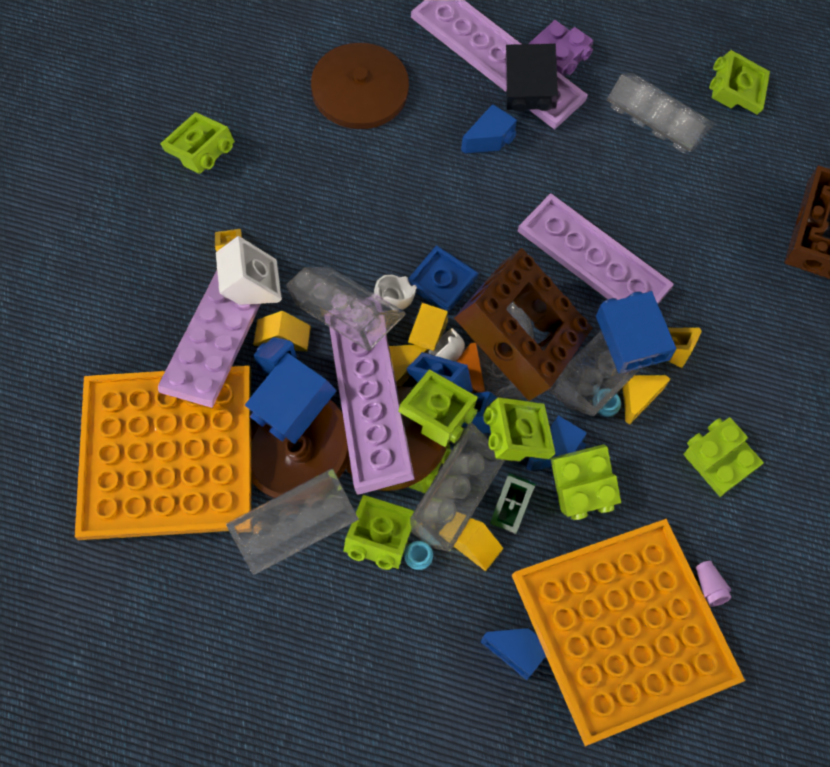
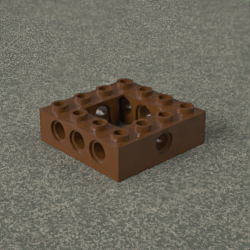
[784,165,830,279]
[454,248,593,401]

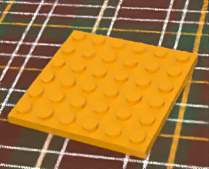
[75,366,251,540]
[512,519,745,747]

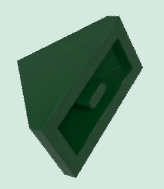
[490,473,535,534]

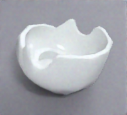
[374,275,417,311]
[429,328,465,362]

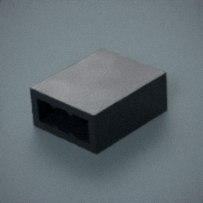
[505,43,558,112]

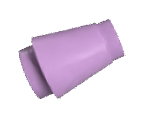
[696,561,731,607]

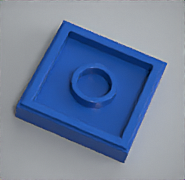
[408,245,479,313]

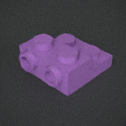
[529,20,593,76]

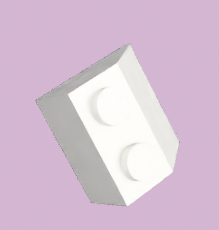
[216,236,282,305]

